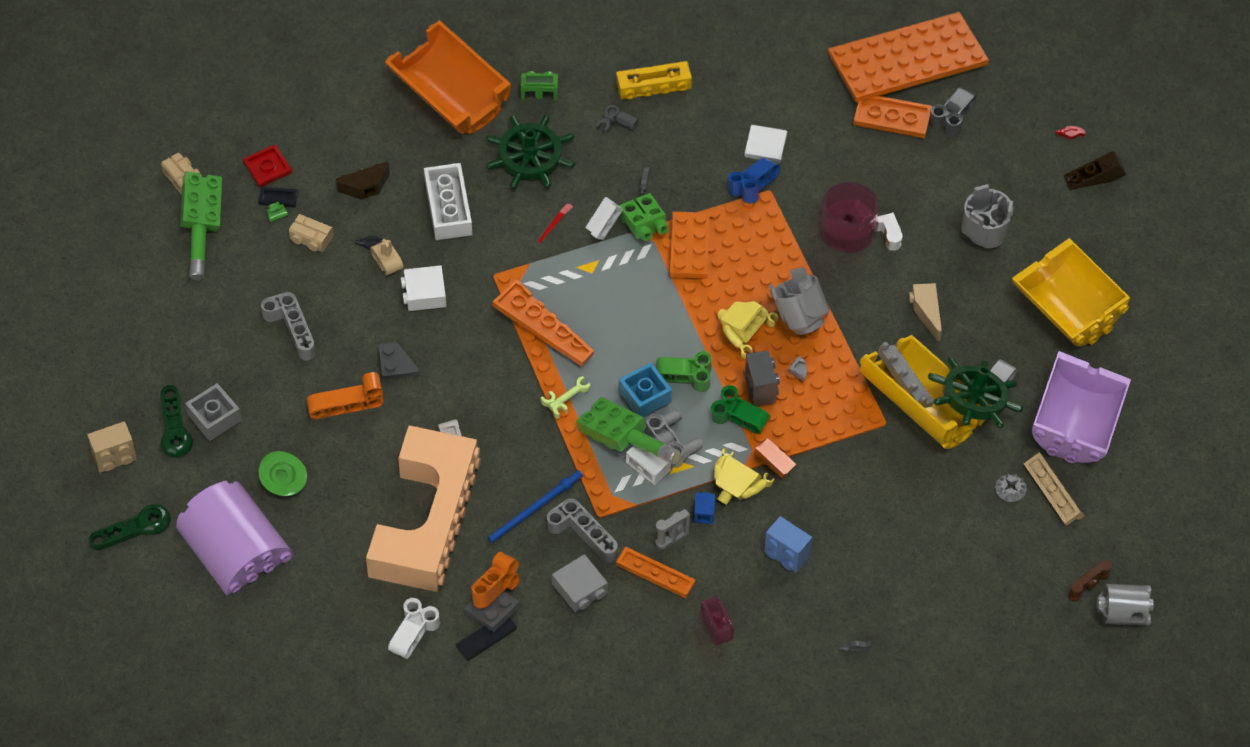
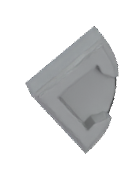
[788,356,807,382]

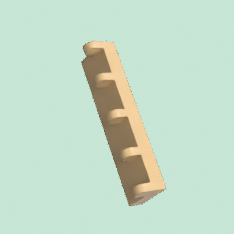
[1024,452,1084,525]

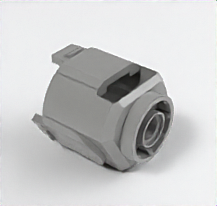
[961,184,1014,248]
[768,267,829,334]

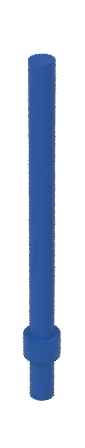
[487,470,583,543]

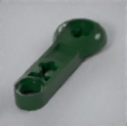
[160,385,193,457]
[89,504,171,551]

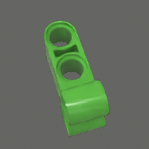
[656,351,712,392]

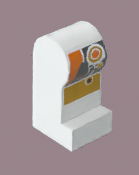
[875,213,903,251]

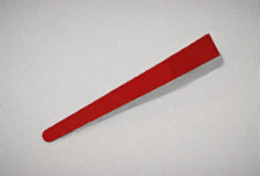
[538,203,573,243]

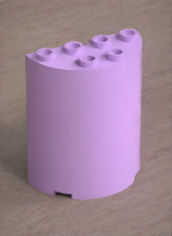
[1032,351,1131,463]
[176,481,294,595]

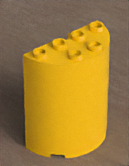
[1012,238,1130,347]

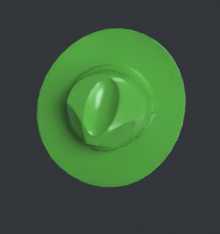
[258,451,307,496]

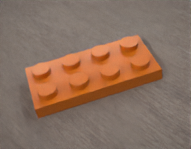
[853,96,932,138]
[670,211,710,278]

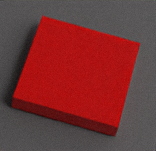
[242,145,292,188]

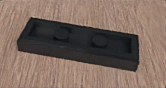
[456,618,517,661]

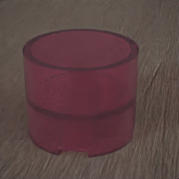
[820,182,879,253]

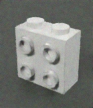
[401,265,446,311]

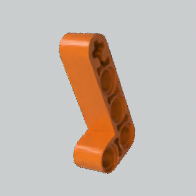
[306,372,384,419]

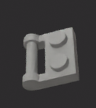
[656,509,690,549]

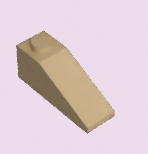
[909,283,942,341]

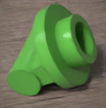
[266,202,288,222]

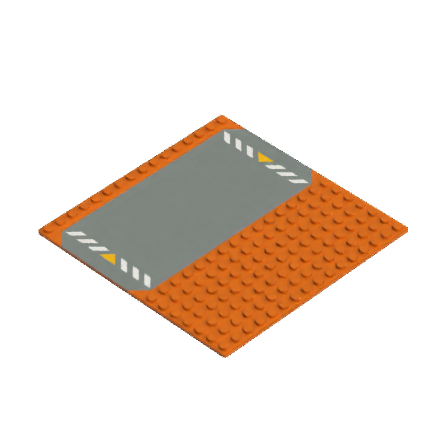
[493,190,886,518]

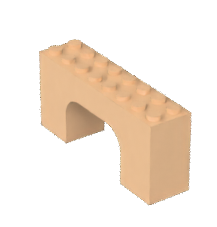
[366,426,481,592]

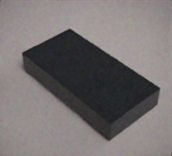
[259,187,298,208]

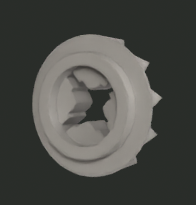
[995,473,1027,502]

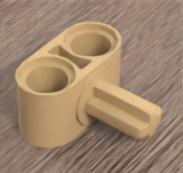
[370,239,403,276]

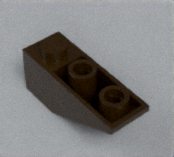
[1064,151,1127,190]

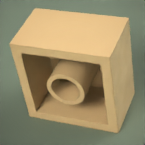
[87,421,137,472]

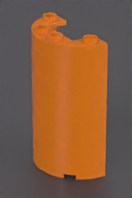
[385,20,511,134]

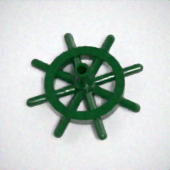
[486,114,575,189]
[928,358,1023,428]

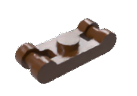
[1069,560,1112,602]

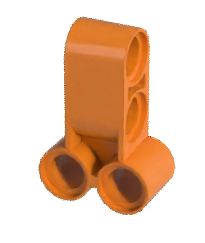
[471,552,520,608]

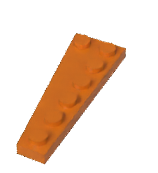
[492,279,594,367]

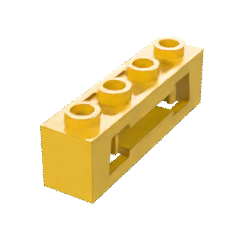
[616,61,692,100]

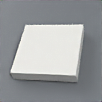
[744,125,787,163]

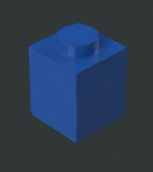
[694,492,715,524]

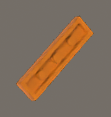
[616,546,696,599]

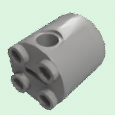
[1096,584,1153,625]

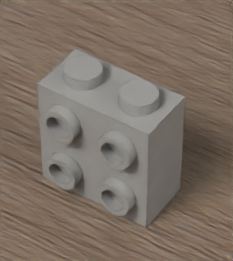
[552,554,608,612]

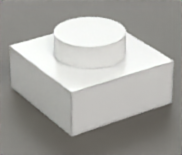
[438,419,461,436]

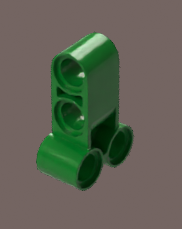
[711,385,771,434]

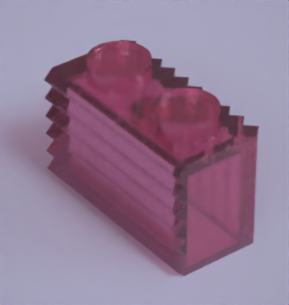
[700,596,735,645]

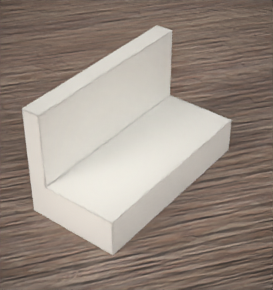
[585,197,623,240]

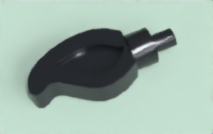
[355,236,383,250]

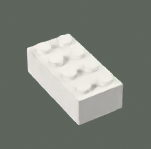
[424,163,472,241]

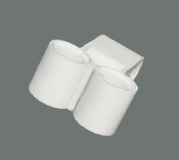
[388,598,440,659]

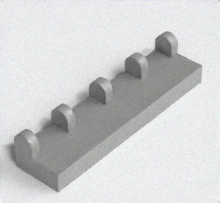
[877,342,934,408]

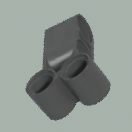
[929,87,977,137]

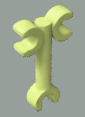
[541,376,591,419]

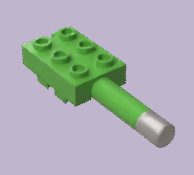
[180,171,222,280]
[576,397,681,464]

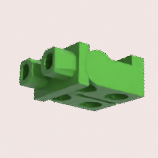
[619,193,668,241]

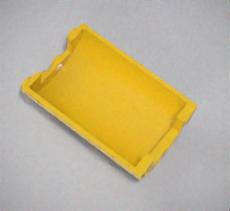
[860,335,991,449]

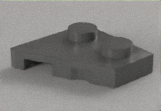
[378,342,419,380]

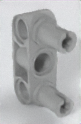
[646,409,703,467]

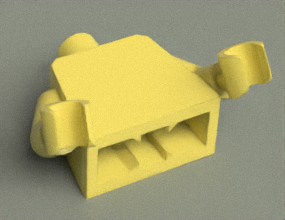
[718,301,778,359]
[714,448,774,505]

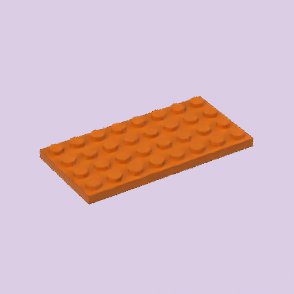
[828,12,989,102]

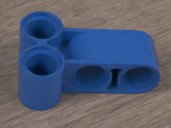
[728,158,780,203]

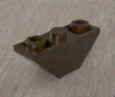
[336,161,390,200]

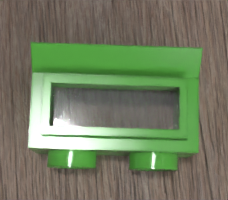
[521,71,558,100]

